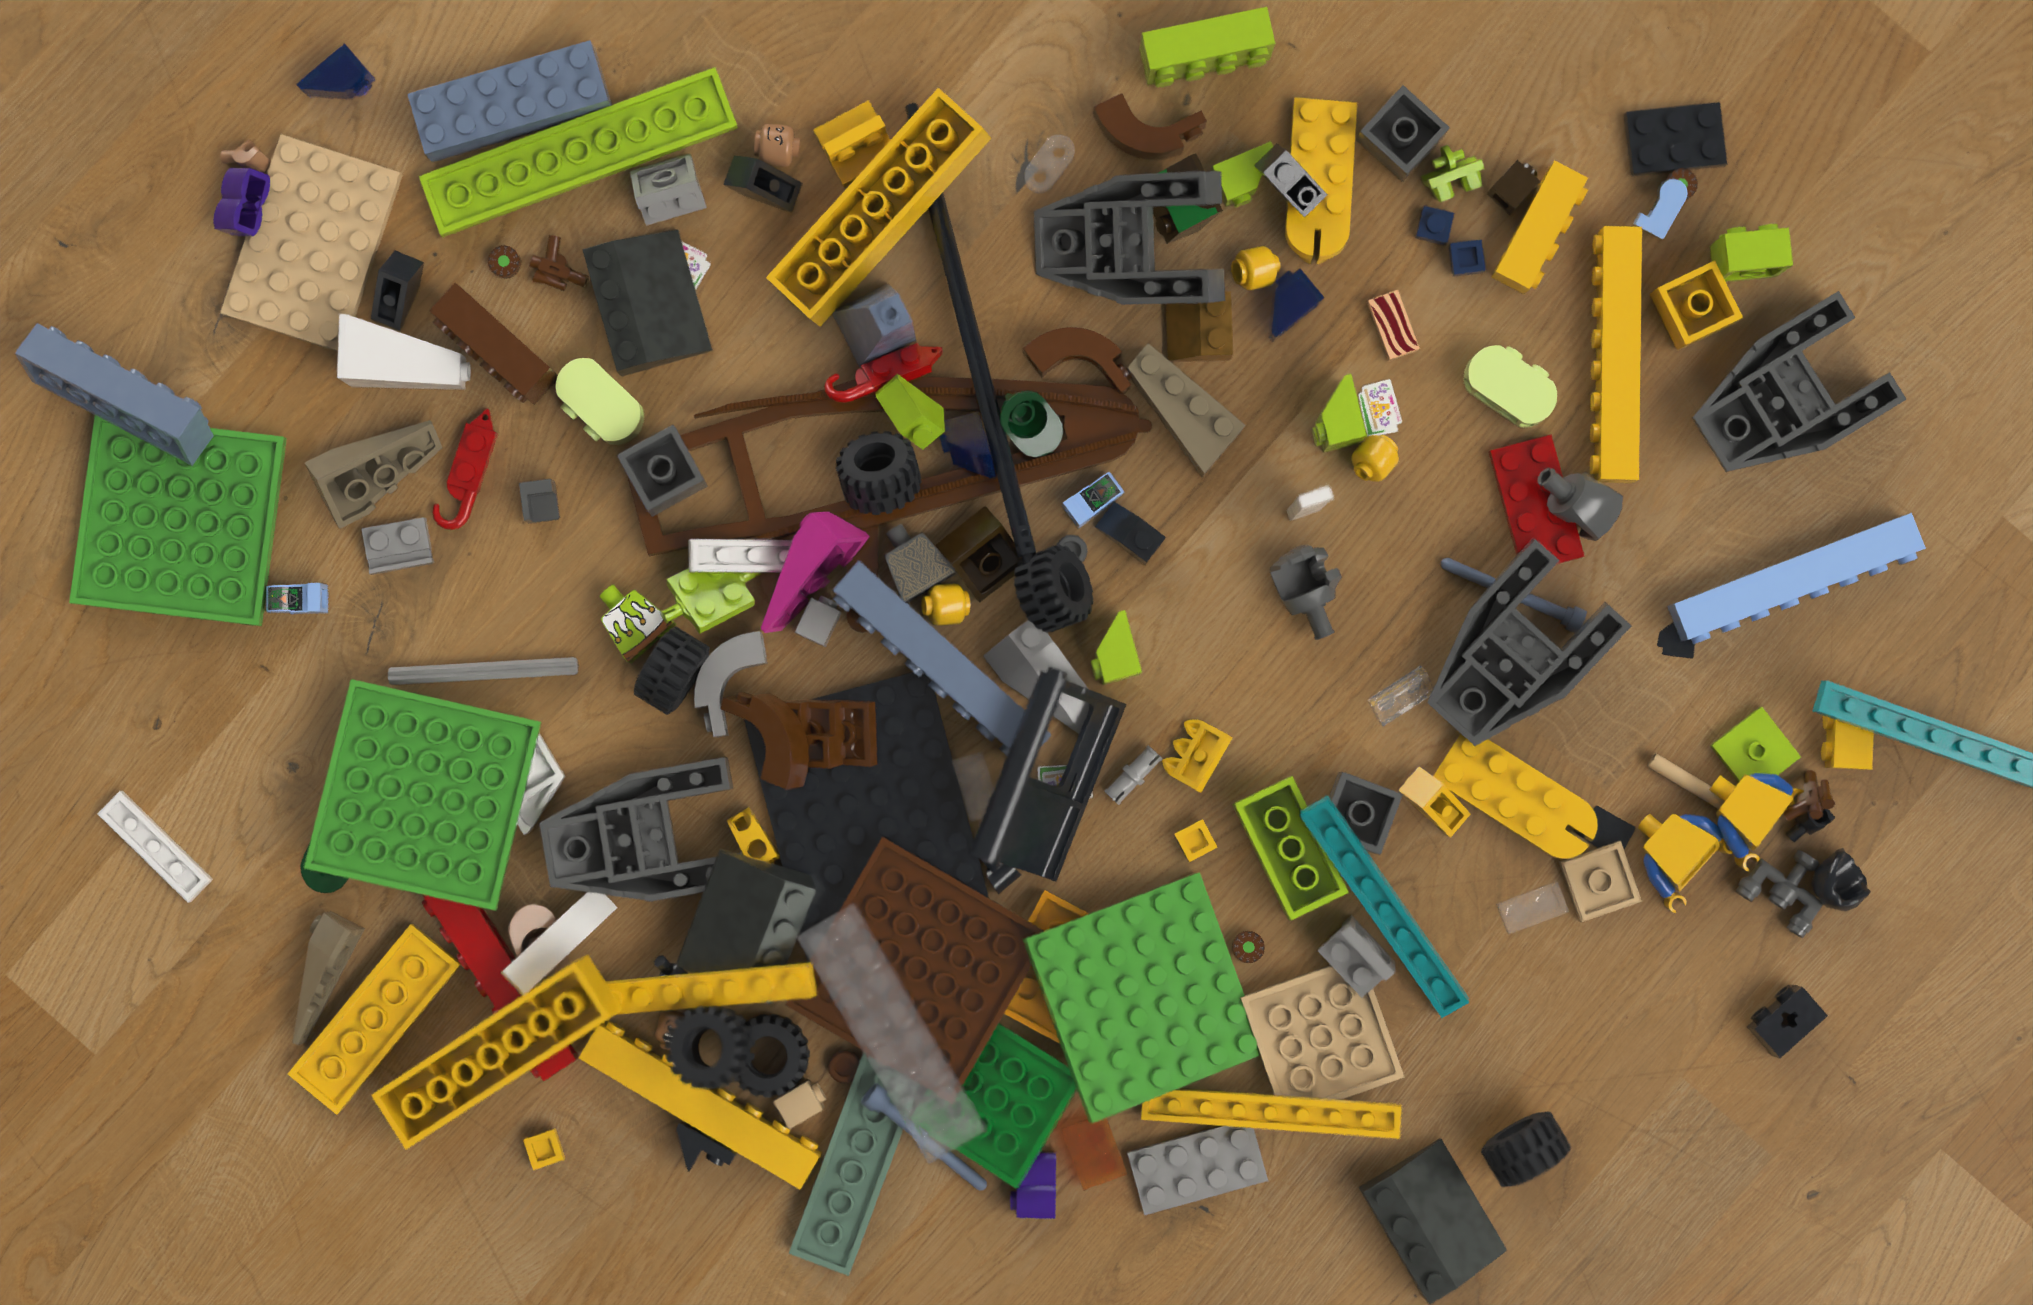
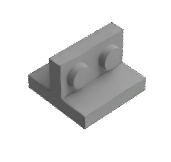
[630,153,707,226]
[1318,915,1395,998]

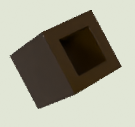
[1487,160,1541,215]

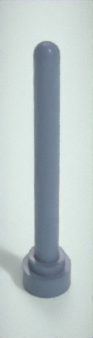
[1441,558,1587,633]
[861,1083,987,1191]

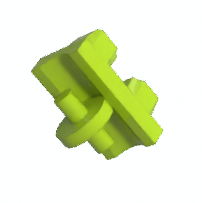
[1421,145,1485,202]

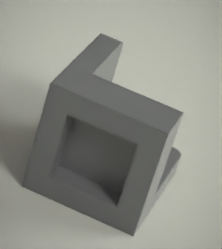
[519,479,560,524]

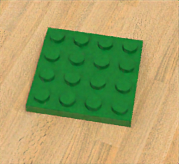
[910,1023,1077,1189]

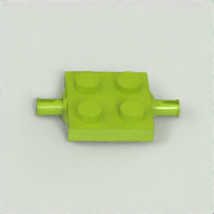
[660,568,761,634]

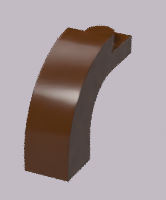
[1093,93,1207,160]
[1023,327,1132,394]
[720,692,809,790]

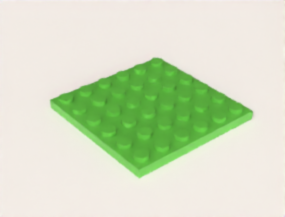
[69,415,287,626]
[304,679,542,911]
[1023,872,1260,1123]

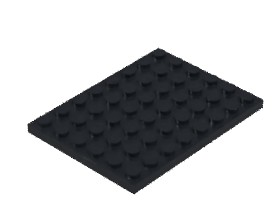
[744,672,989,963]

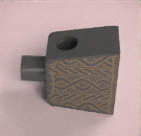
[884,524,956,604]

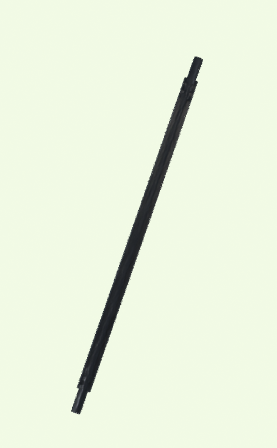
[905,103,1037,565]

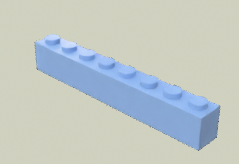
[1667,513,1926,644]

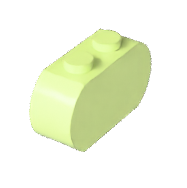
[1464,345,1557,428]
[556,358,644,445]

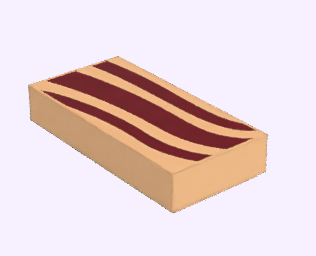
[1367,290,1420,361]

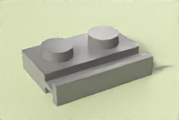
[362,517,434,575]

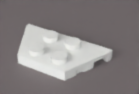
[518,733,566,835]

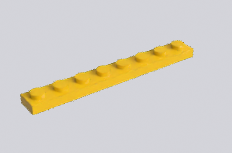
[605,963,817,1015]
[1141,1088,1402,1139]

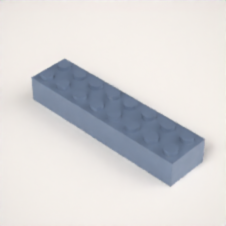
[832,561,1052,756]

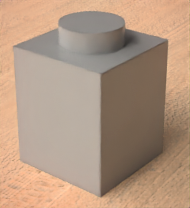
[795,596,842,647]

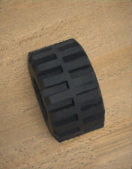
[836,431,921,515]
[1014,545,1094,633]
[634,627,710,715]
[665,1006,755,1089]
[738,1014,810,1098]
[1481,1112,1571,1187]

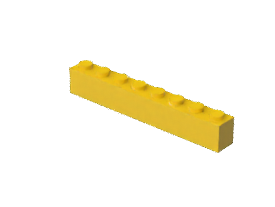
[1590,226,1642,483]
[579,1021,822,1189]

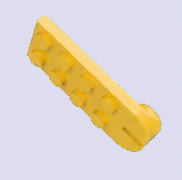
[1285,98,1357,264]
[1433,734,1598,859]

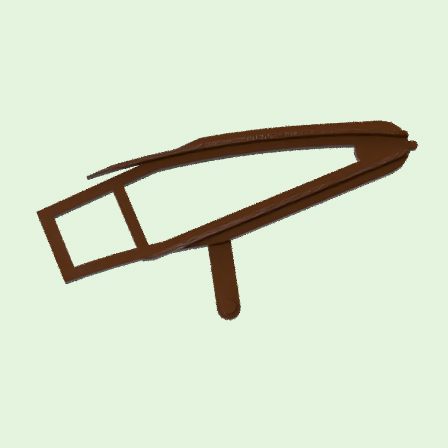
[626,377,1152,633]

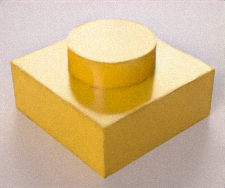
[1174,819,1218,862]
[523,1128,566,1170]

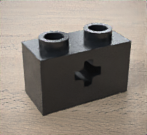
[1747,985,1828,1058]

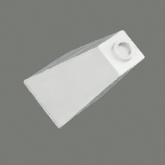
[337,314,471,389]

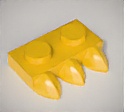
[1162,719,1232,793]

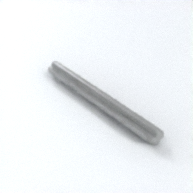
[388,657,579,685]

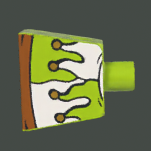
[599,584,677,664]

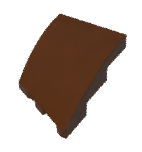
[784,700,877,769]

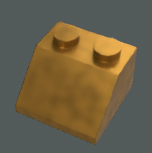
[1166,291,1233,362]

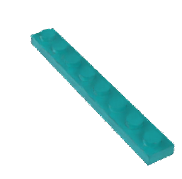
[1812,680,2033,789]
[1300,795,1469,1018]

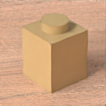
[774,1079,826,1129]

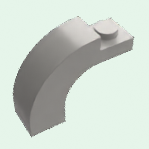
[694,631,768,738]

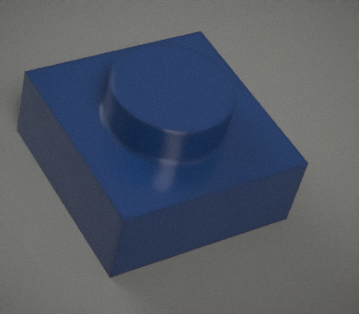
[1415,206,1454,245]
[1448,239,1486,277]

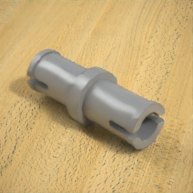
[1105,745,1163,805]

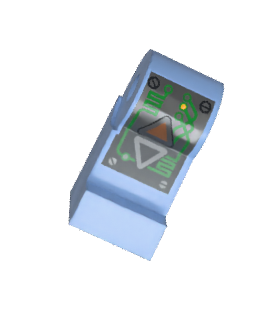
[1633,179,1688,239]
[1062,472,1124,529]
[266,583,328,614]

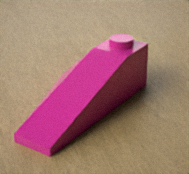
[761,512,870,633]

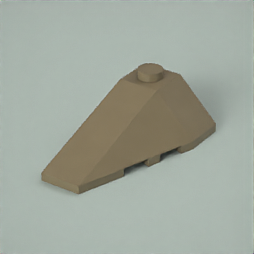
[305,420,443,529]
[293,911,365,1045]

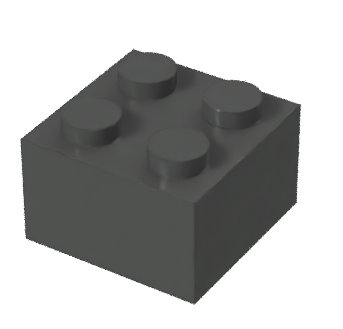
[1356,85,1450,182]
[617,424,708,517]
[1329,772,1403,855]

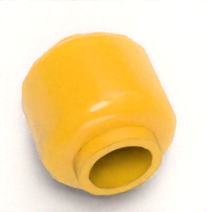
[1231,246,1280,290]
[1351,435,1399,482]
[921,583,970,626]

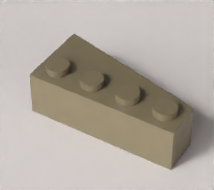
[1127,343,1246,477]

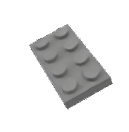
[1127,1126,1268,1215]

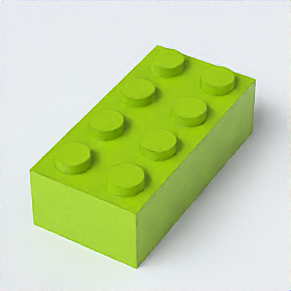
[1139,7,1275,87]
[1232,776,1349,921]

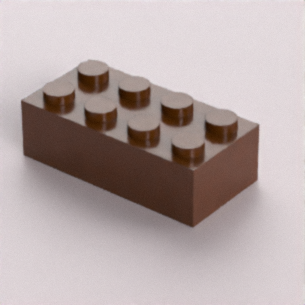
[429,283,558,405]

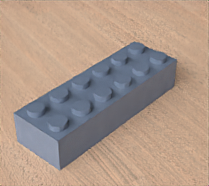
[407,40,612,162]
[15,323,214,466]

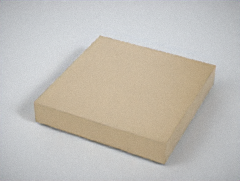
[1559,841,1642,922]

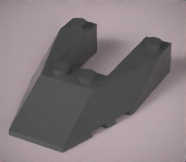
[1034,171,1225,305]
[1692,291,1907,472]
[1427,537,1632,746]
[539,757,744,901]

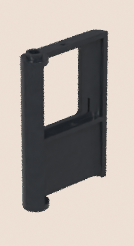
[969,667,1127,882]

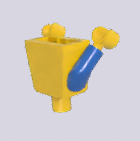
[1709,773,1804,871]
[1638,814,1732,913]

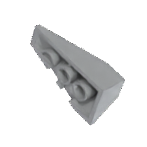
[983,620,1089,734]

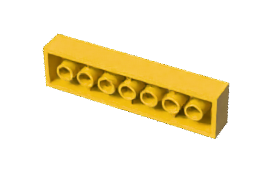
[766,88,991,327]
[371,955,623,1150]

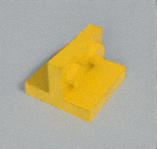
[813,100,890,187]

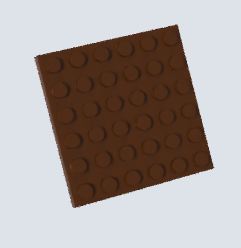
[785,837,1045,1102]

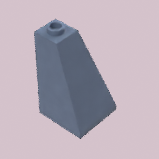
[832,283,916,368]

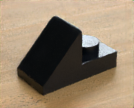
[676,1120,737,1172]

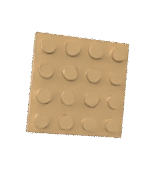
[1241,965,1404,1100]

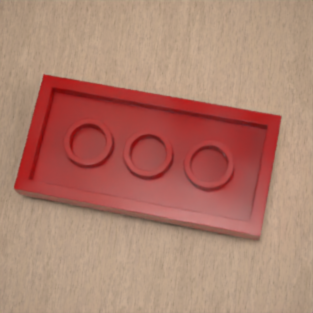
[1488,435,1585,564]

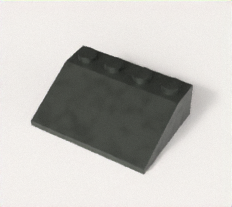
[582,229,713,376]
[676,849,816,1004]
[1359,1138,1507,1305]

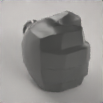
[1537,468,1623,541]
[1270,545,1342,640]

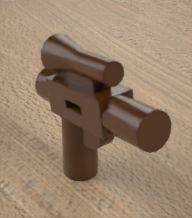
[529,235,589,291]
[1783,770,1835,821]

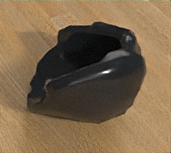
[1811,848,1871,911]

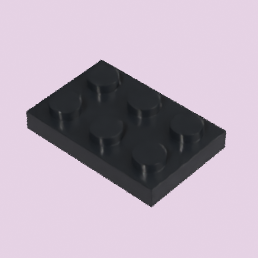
[1624,102,1727,176]

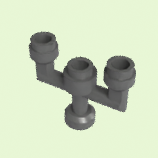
[1736,850,1823,938]

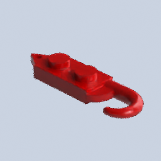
[824,343,943,403]
[432,409,498,530]

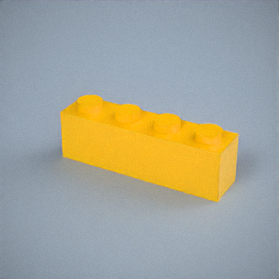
[1491,160,1588,295]

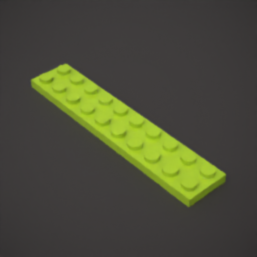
[419,67,738,237]

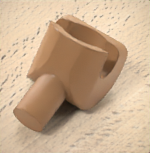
[220,139,271,173]

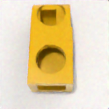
[727,807,780,864]

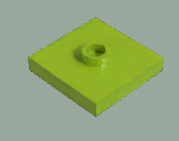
[1710,707,1801,782]

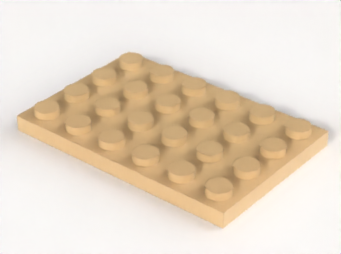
[220,134,403,352]

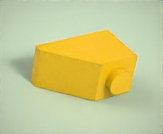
[1398,767,1471,838]

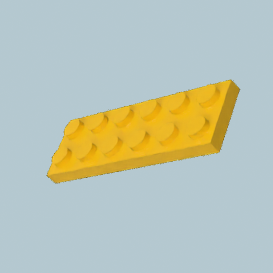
[288,924,461,1115]

